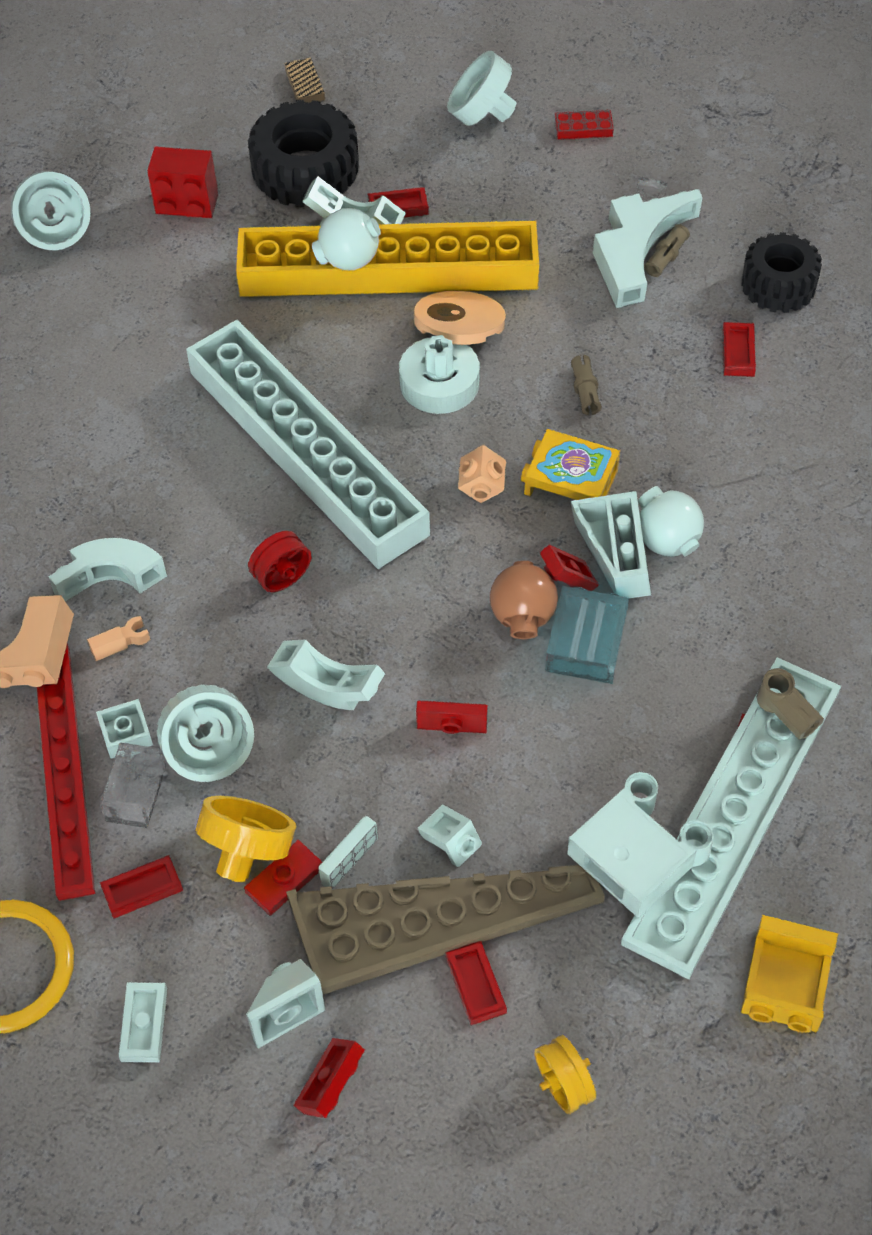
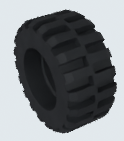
[248,100,359,207]

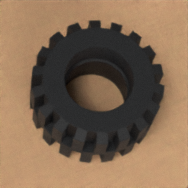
[741,232,822,313]

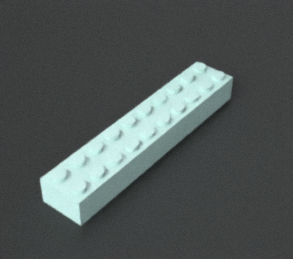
[186,320,430,569]

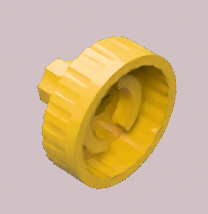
[195,796,296,882]

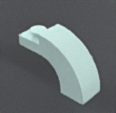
[302,177,405,226]
[48,538,167,602]
[267,640,385,710]

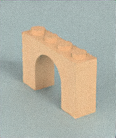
[0,595,74,688]

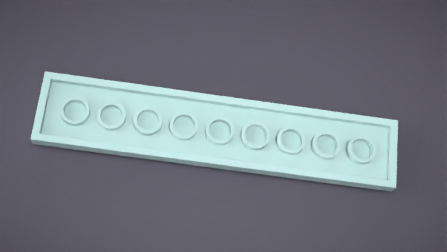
[621,657,841,979]

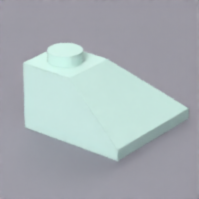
[246,959,326,1048]

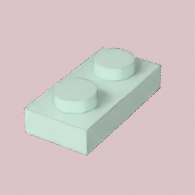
[119,982,167,1062]

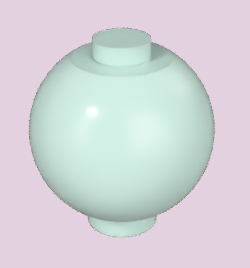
[312,208,381,270]
[638,486,704,557]

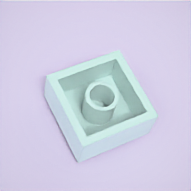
[96,699,153,759]

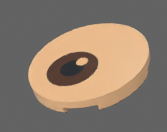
[414,291,506,345]

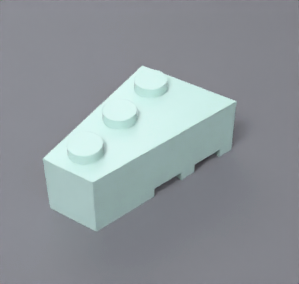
[570,491,651,600]

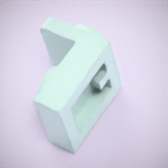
[418,804,482,867]

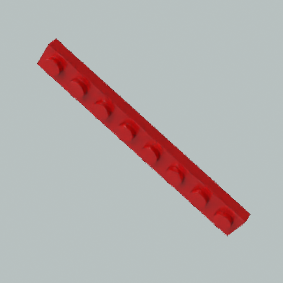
[37,643,95,901]

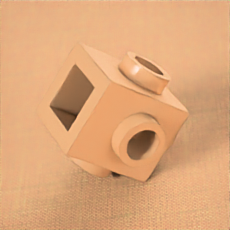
[458,445,506,503]

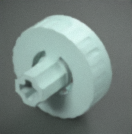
[447,51,517,126]
[11,171,90,250]
[399,335,480,414]
[157,684,254,782]

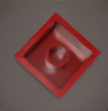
[147,146,218,218]

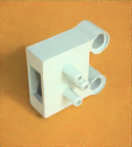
[567,772,714,918]

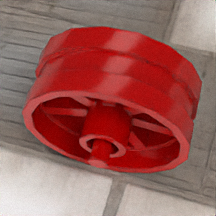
[248,531,312,592]

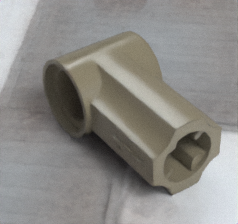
[757,668,824,740]

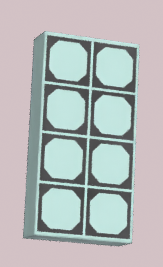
[319,816,378,889]

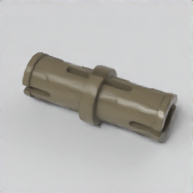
[644,224,690,277]
[571,355,602,415]

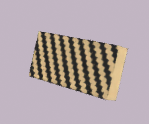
[285,57,325,102]

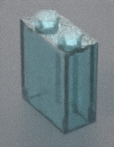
[545,586,629,684]

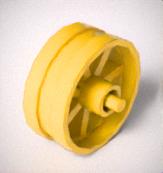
[534,1035,596,1114]

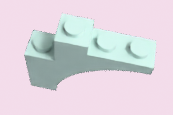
[593,189,703,308]

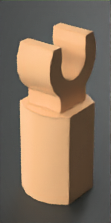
[87,616,151,661]

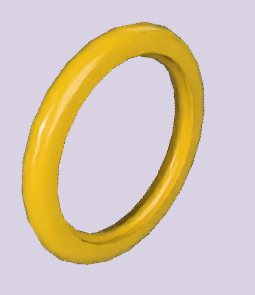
[0,899,74,1034]

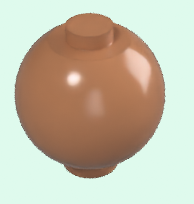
[490,561,558,639]

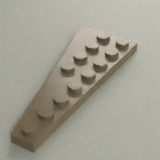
[286,865,605,995]

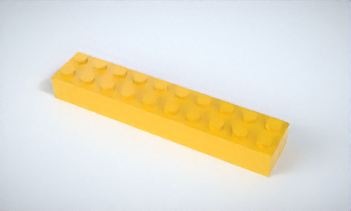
[236,221,539,297]

